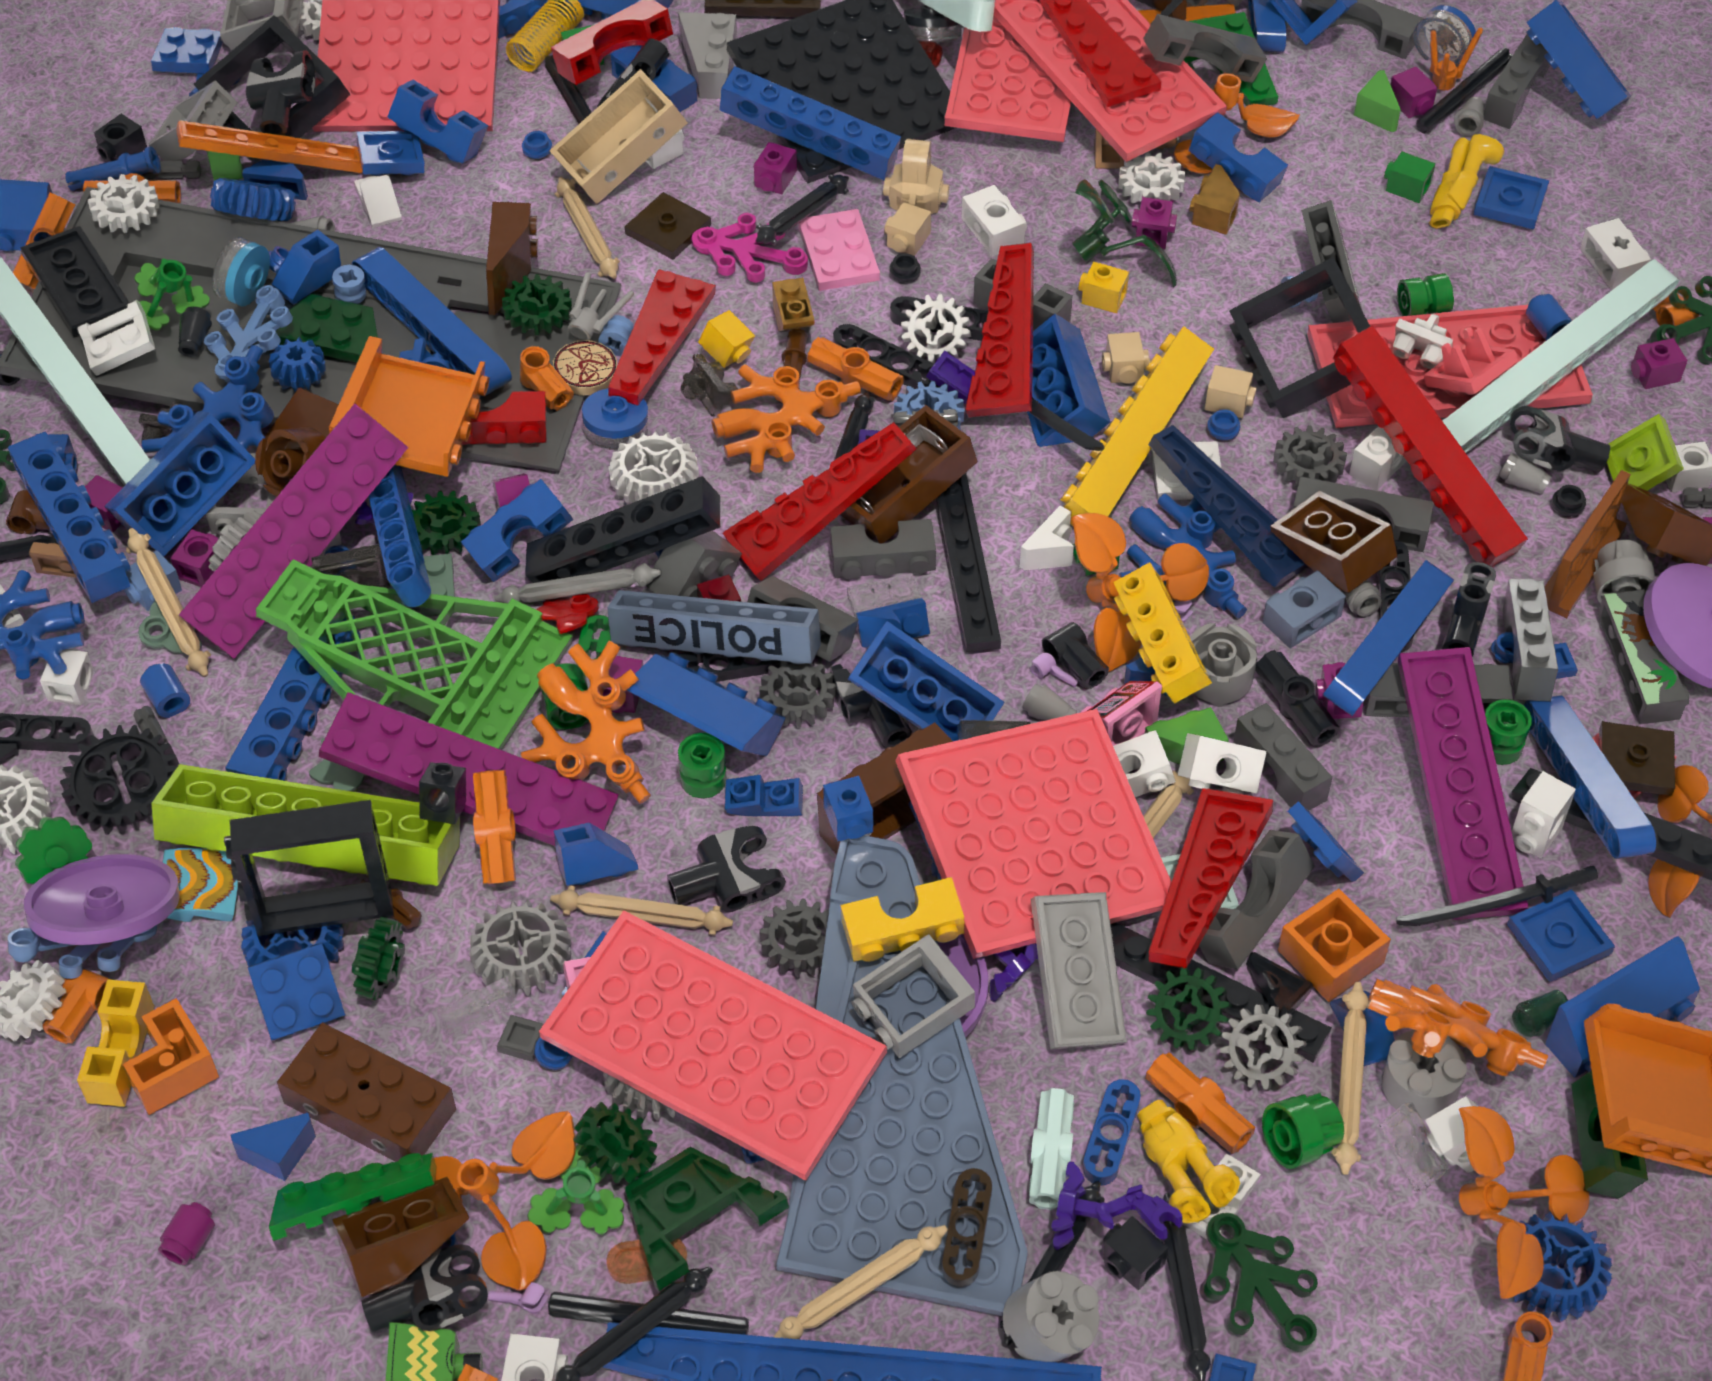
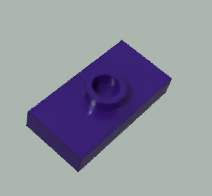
[926,350,975,405]

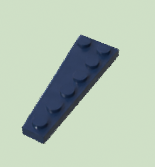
[1148,425,1309,588]

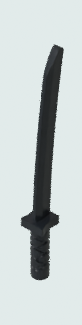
[1028,397,1105,451]
[1396,865,1598,926]

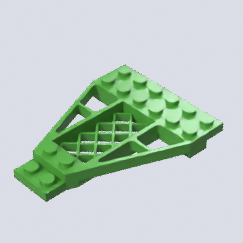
[256,559,573,750]

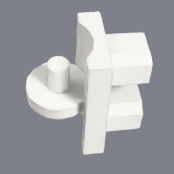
[1393,314,1453,370]

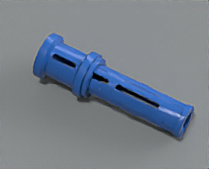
[65,146,161,191]

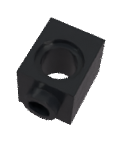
[94,113,147,161]
[419,762,466,824]

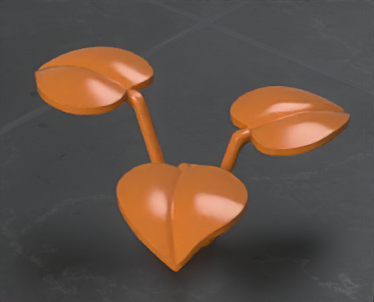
[1174,73,1300,174]
[1071,513,1209,672]
[1648,765,1712,918]
[1458,1106,1590,1299]
[434,1111,576,1291]

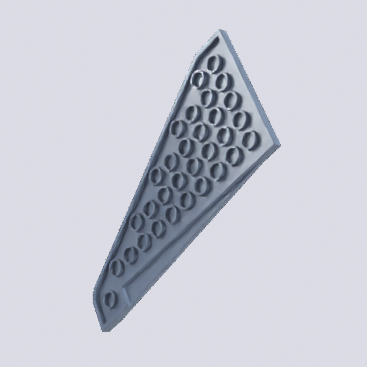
[776,836,1028,1317]

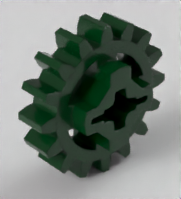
[502,274,572,335]
[412,490,481,555]
[352,917,405,1001]
[1146,967,1231,1051]
[573,1102,658,1183]

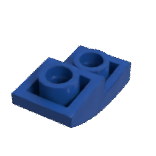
[725,775,803,816]

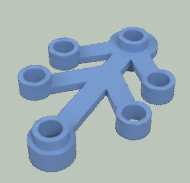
[204,285,293,383]
[8,925,157,979]

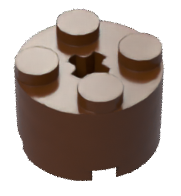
[255,427,325,497]

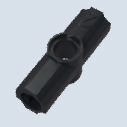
[1255,650,1340,747]

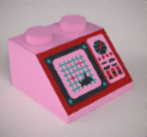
[1080,681,1162,746]

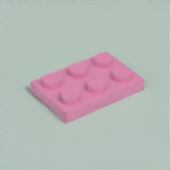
[798,209,880,291]

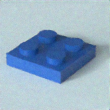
[151,27,223,74]
[357,131,425,176]
[1473,166,1549,230]
[1288,801,1364,882]
[1507,889,1615,983]
[248,942,345,1041]

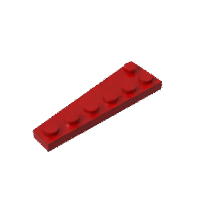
[1039,0,1162,107]
[966,243,1034,418]
[608,269,716,405]
[722,422,917,581]
[1149,788,1273,968]

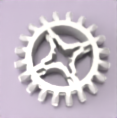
[609,431,699,505]
[0,764,51,857]

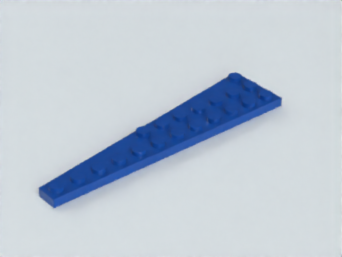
[603,1322,1102,1381]

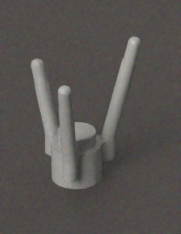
[568,272,634,341]

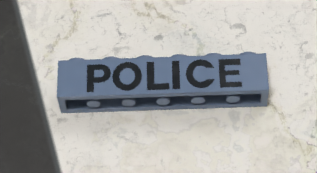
[607,590,821,664]

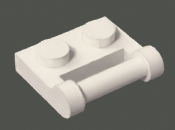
[78,300,155,376]

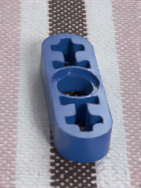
[1083,1079,1141,1186]

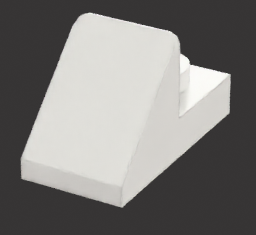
[354,175,402,228]
[1019,506,1074,570]

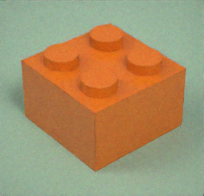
[1278,888,1391,1002]

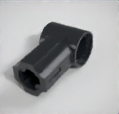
[1041,622,1109,689]

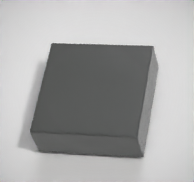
[496,1015,544,1062]

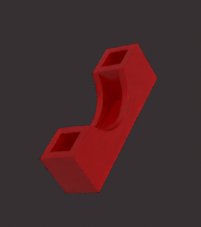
[551,0,674,85]
[461,391,547,445]

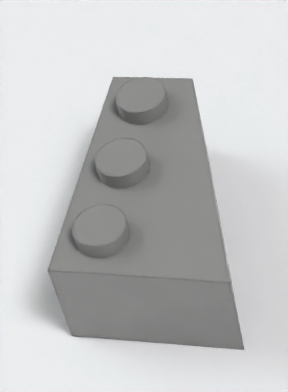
[678,12,737,99]

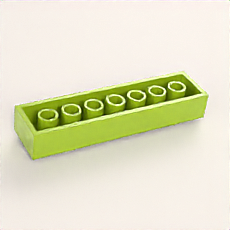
[152,764,460,886]

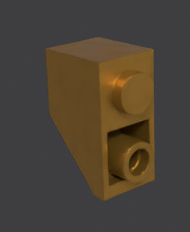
[1189,164,1240,235]
[772,278,815,331]

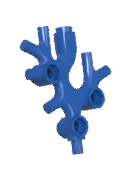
[141,345,274,453]
[1119,494,1247,618]
[0,570,85,679]

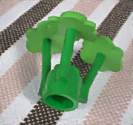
[134,258,210,331]
[527,1144,624,1234]

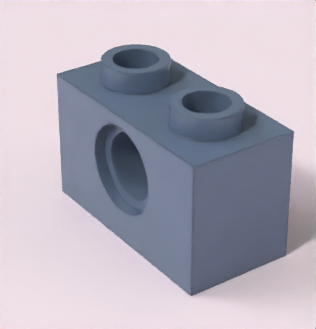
[1262,570,1346,649]

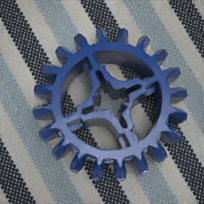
[210,178,296,221]
[241,890,344,968]
[1514,1211,1612,1322]

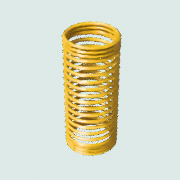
[505,0,584,72]

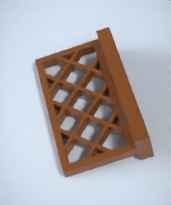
[1545,470,1631,619]

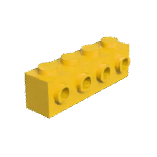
[1113,562,1212,704]

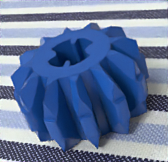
[269,337,326,393]

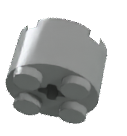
[1190,623,1257,707]
[1382,1030,1467,1119]
[1003,1271,1099,1362]

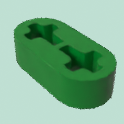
[578,615,611,659]

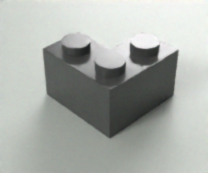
[646,531,742,598]

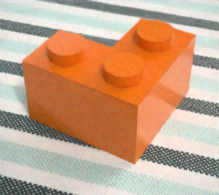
[123,998,219,1115]

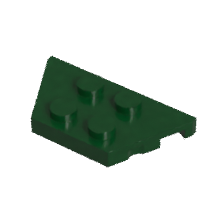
[275,294,378,363]

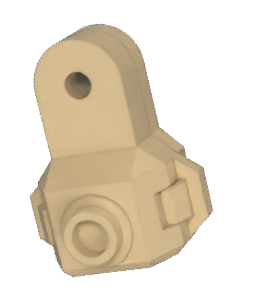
[883,139,950,214]

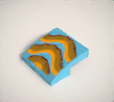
[162,848,238,922]

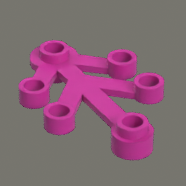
[692,213,808,283]

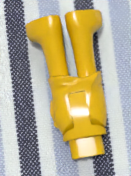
[1429,134,1504,229]
[1137,1099,1240,1223]

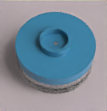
[212,237,270,306]

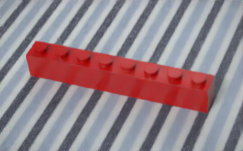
[1333,326,1528,567]

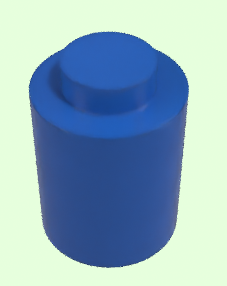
[1526,294,1572,341]
[140,663,190,718]

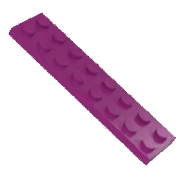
[178,404,409,659]
[1397,647,1529,920]
[319,692,619,846]

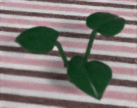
[1072,179,1177,288]

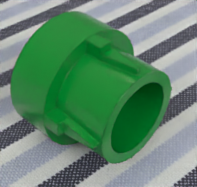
[1262,1093,1344,1169]

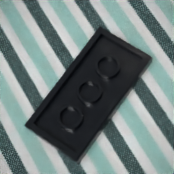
[20,226,130,337]

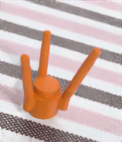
[1430,27,1483,90]

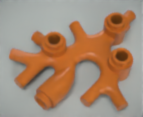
[711,364,861,473]
[521,641,651,804]
[1368,979,1548,1076]

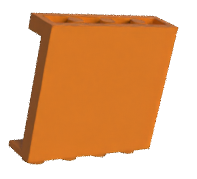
[329,336,489,477]
[1584,1003,1712,1175]

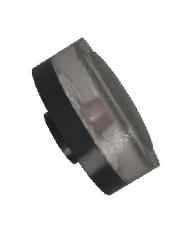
[903,5,962,42]

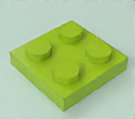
[1607,414,1684,491]

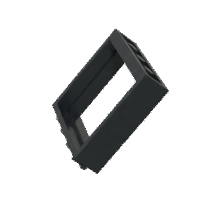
[193,15,351,138]
[1229,257,1371,418]
[224,800,394,936]

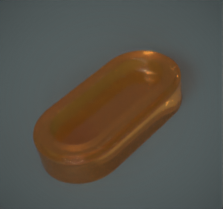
[607,1239,688,1284]

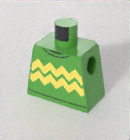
[385,1323,483,1381]

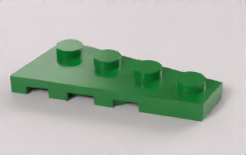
[1189,12,1279,106]
[269,1153,437,1241]

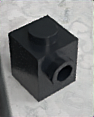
[1102,1216,1169,1290]

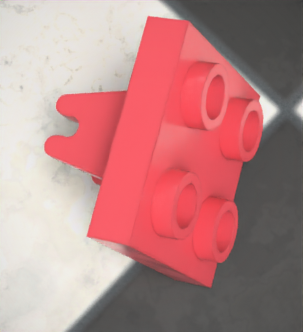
[1423,326,1518,395]

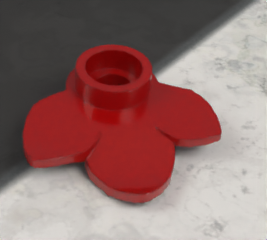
[536,594,599,634]

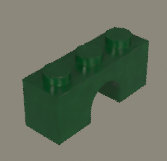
[1571,1070,1648,1199]

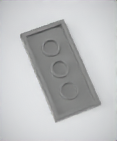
[1031,892,1127,1050]

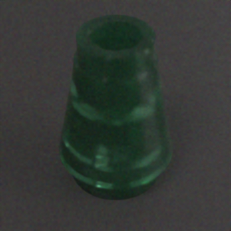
[1512,990,1568,1037]

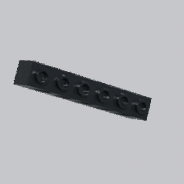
[525,476,720,583]

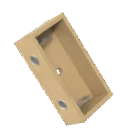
[549,69,688,204]

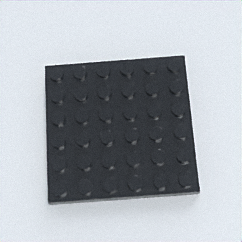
[726,0,956,184]

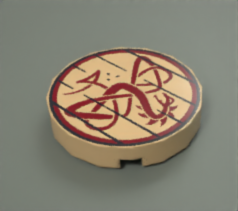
[553,340,617,395]

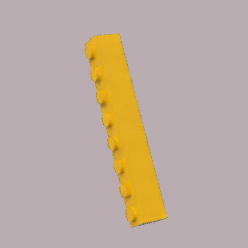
[1060,326,1214,526]

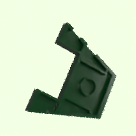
[624,1147,789,1291]

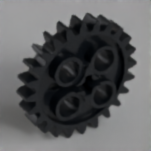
[60,725,179,834]

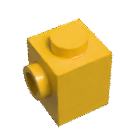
[1078,262,1129,314]
[698,310,755,368]

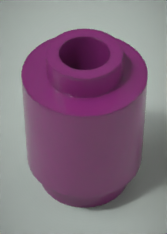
[158,1202,215,1266]

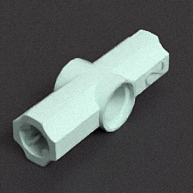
[1029,1088,1074,1210]

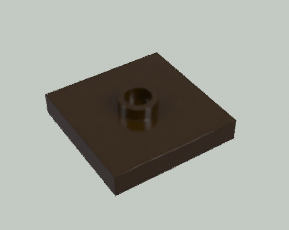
[624,192,711,260]
[1599,721,1675,796]

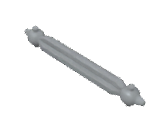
[494,563,661,603]

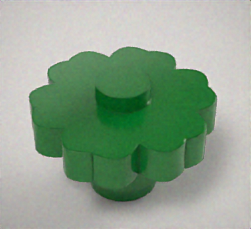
[15,817,92,884]

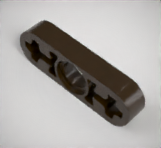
[942,1168,992,1287]

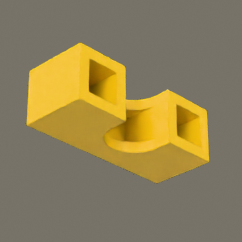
[841,877,965,962]
[77,979,154,1107]

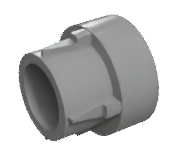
[1593,540,1655,604]

